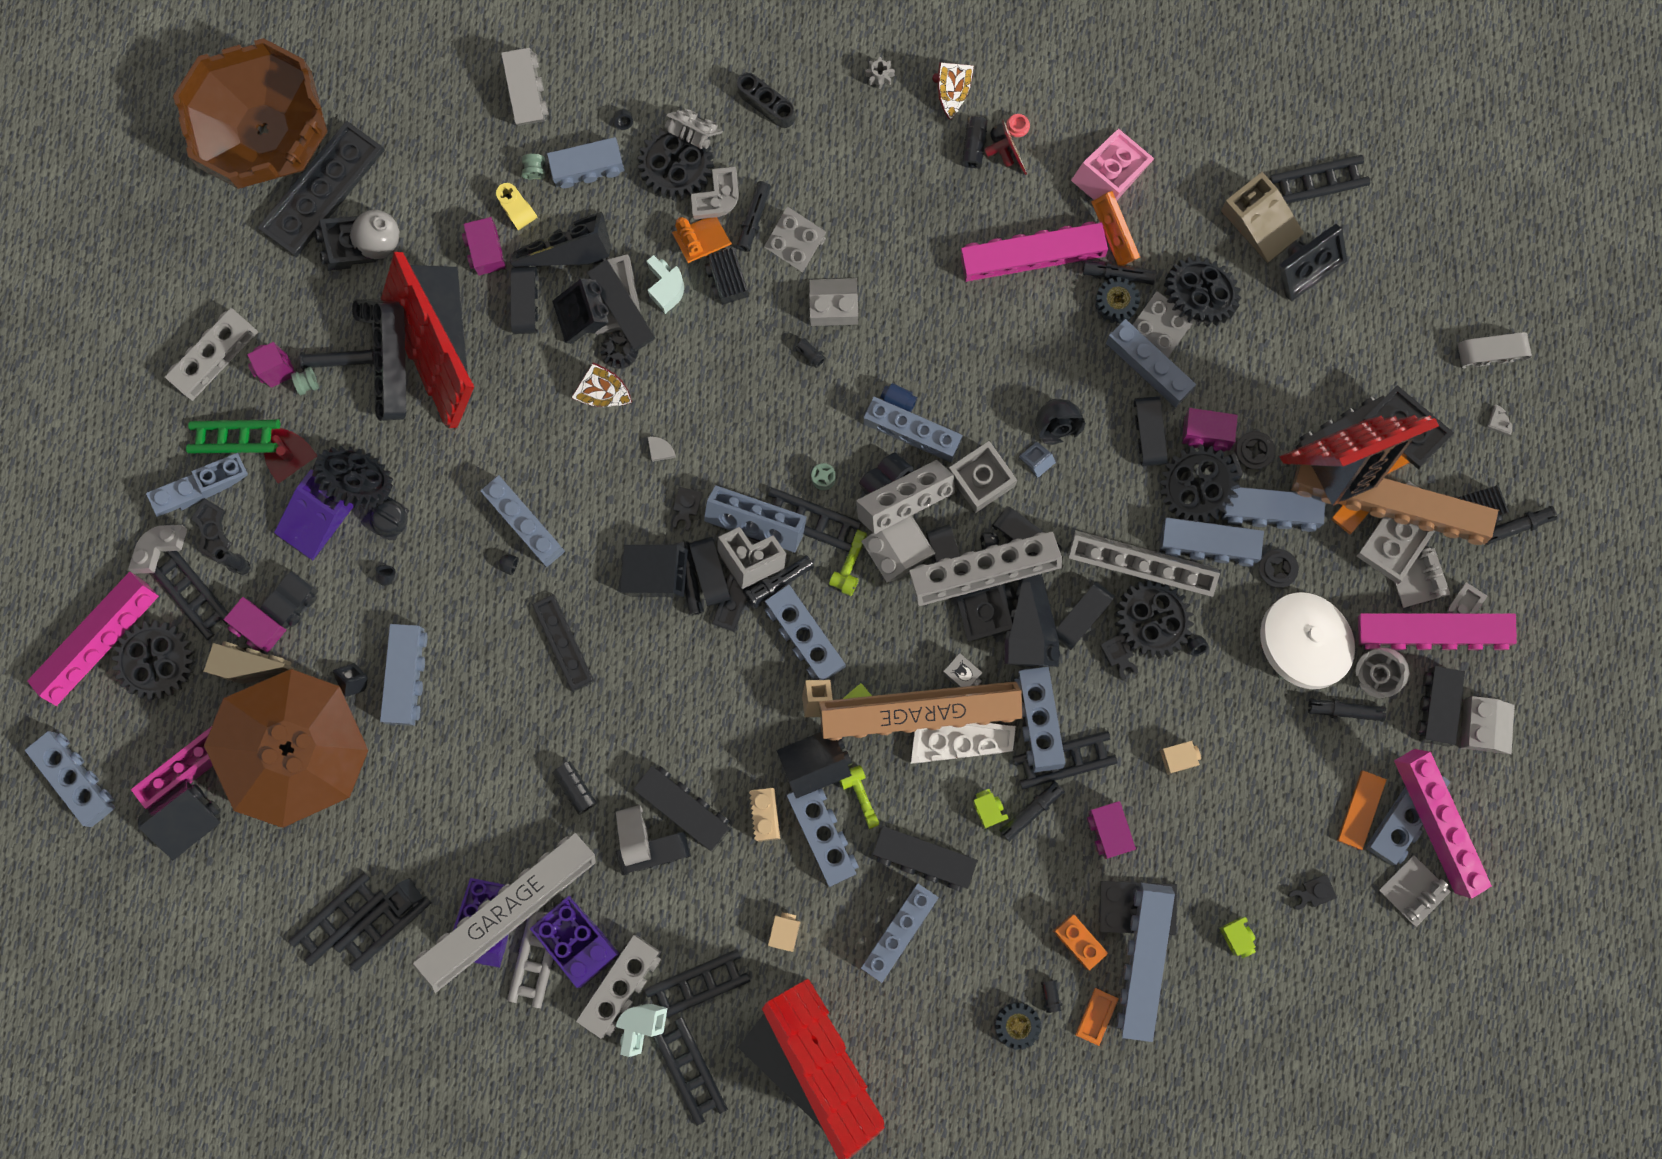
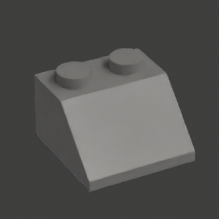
[809,278,858,326]
[861,515,935,582]
[1461,696,1514,754]

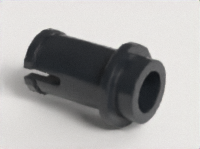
[795,338,826,368]
[1041,980,1063,1013]

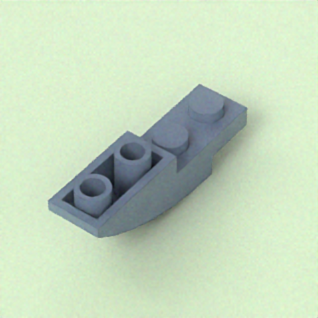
[146,453,248,517]

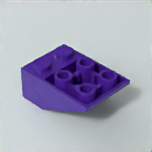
[274,470,353,560]
[453,878,509,968]
[530,896,620,988]

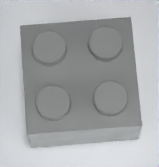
[949,441,1017,513]

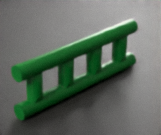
[186,419,281,454]

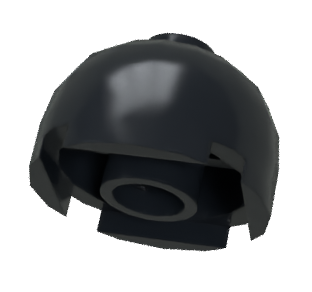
[1035,399,1086,445]

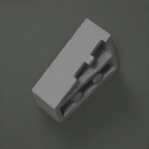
[501,48,548,126]

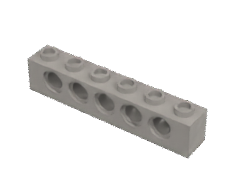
[1068,530,1220,597]
[909,532,1062,606]

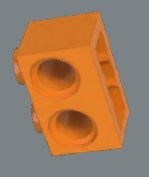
[1053,914,1108,971]

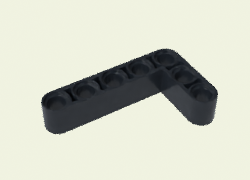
[352,299,406,421]

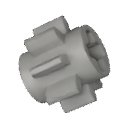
[866,57,895,89]

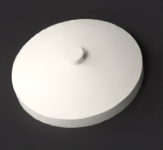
[1260,593,1355,689]

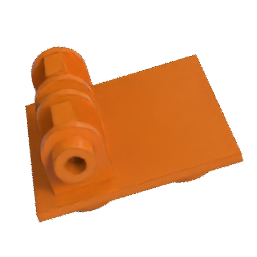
[672,217,731,263]

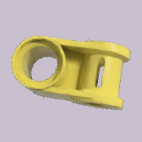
[496,183,538,231]

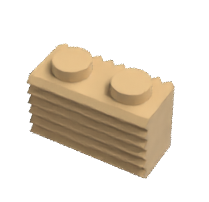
[749,788,780,842]

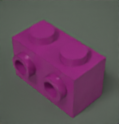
[462,217,506,275]
[247,342,295,388]
[1182,408,1238,452]
[224,597,287,652]
[1086,801,1136,859]

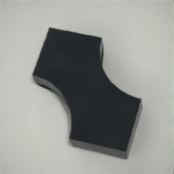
[191,498,233,564]

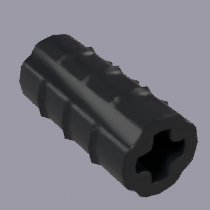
[962,116,988,169]
[552,761,597,815]

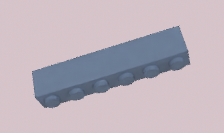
[1116,883,1175,1042]

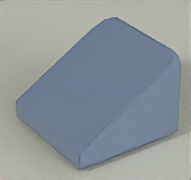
[1019,442,1056,478]

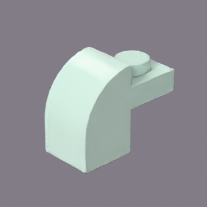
[647,255,684,314]
[616,1004,667,1057]

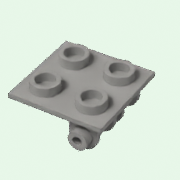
[665,109,723,149]
[764,206,826,272]
[1133,291,1195,358]
[1394,548,1450,608]
[1379,855,1451,927]

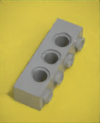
[165,308,258,401]
[856,460,955,534]
[576,935,661,1039]

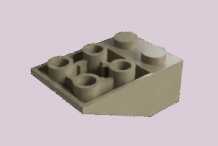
[1221,172,1304,263]
[203,641,297,684]

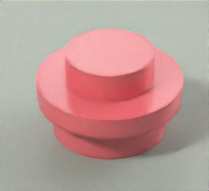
[1006,114,1030,138]

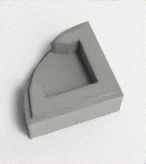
[1486,404,1512,436]
[648,437,676,462]

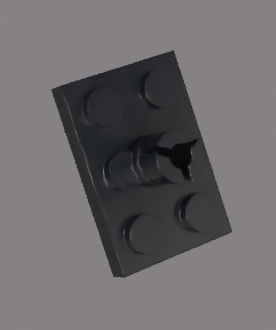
[1279,224,1348,302]
[1363,385,1454,470]
[1099,881,1177,935]

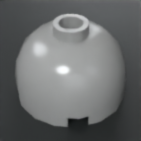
[350,210,400,259]
[1356,647,1409,698]

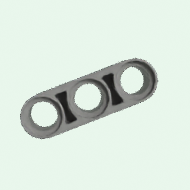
[1457,332,1532,368]
[616,805,651,866]

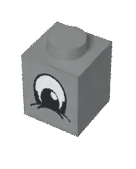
[943,653,982,687]

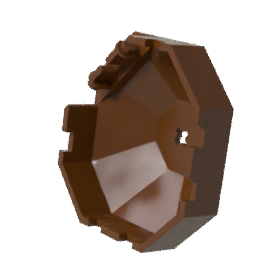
[173,38,327,189]
[204,669,368,828]

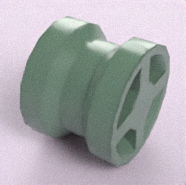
[522,154,545,180]
[291,367,319,396]
[811,463,836,490]

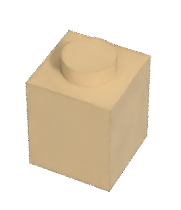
[802,680,833,717]
[1160,741,1201,775]
[768,912,800,952]

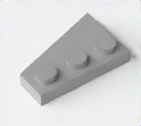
[595,255,640,335]

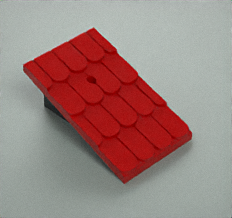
[381,252,474,428]
[1279,415,1439,506]
[738,979,885,1159]

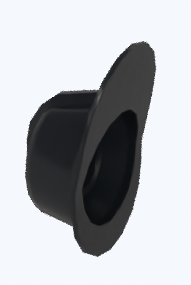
[360,496,409,540]

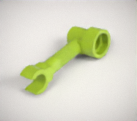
[829,530,868,596]
[839,765,880,829]

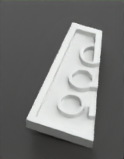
[911,723,1016,764]

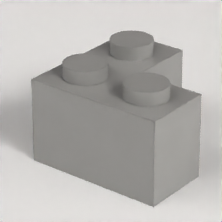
[717,527,786,589]

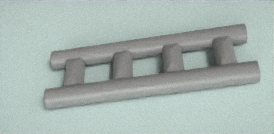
[507,909,553,1009]

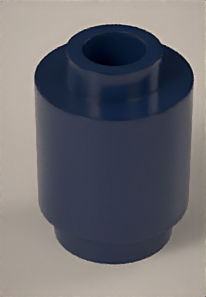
[880,383,918,412]

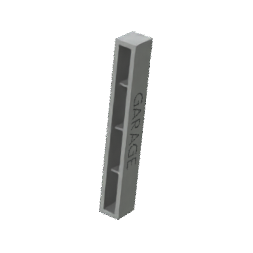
[413,833,596,993]

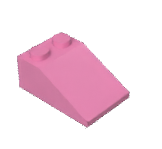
[1071,129,1154,201]

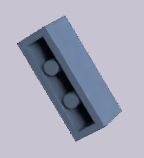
[547,137,625,188]

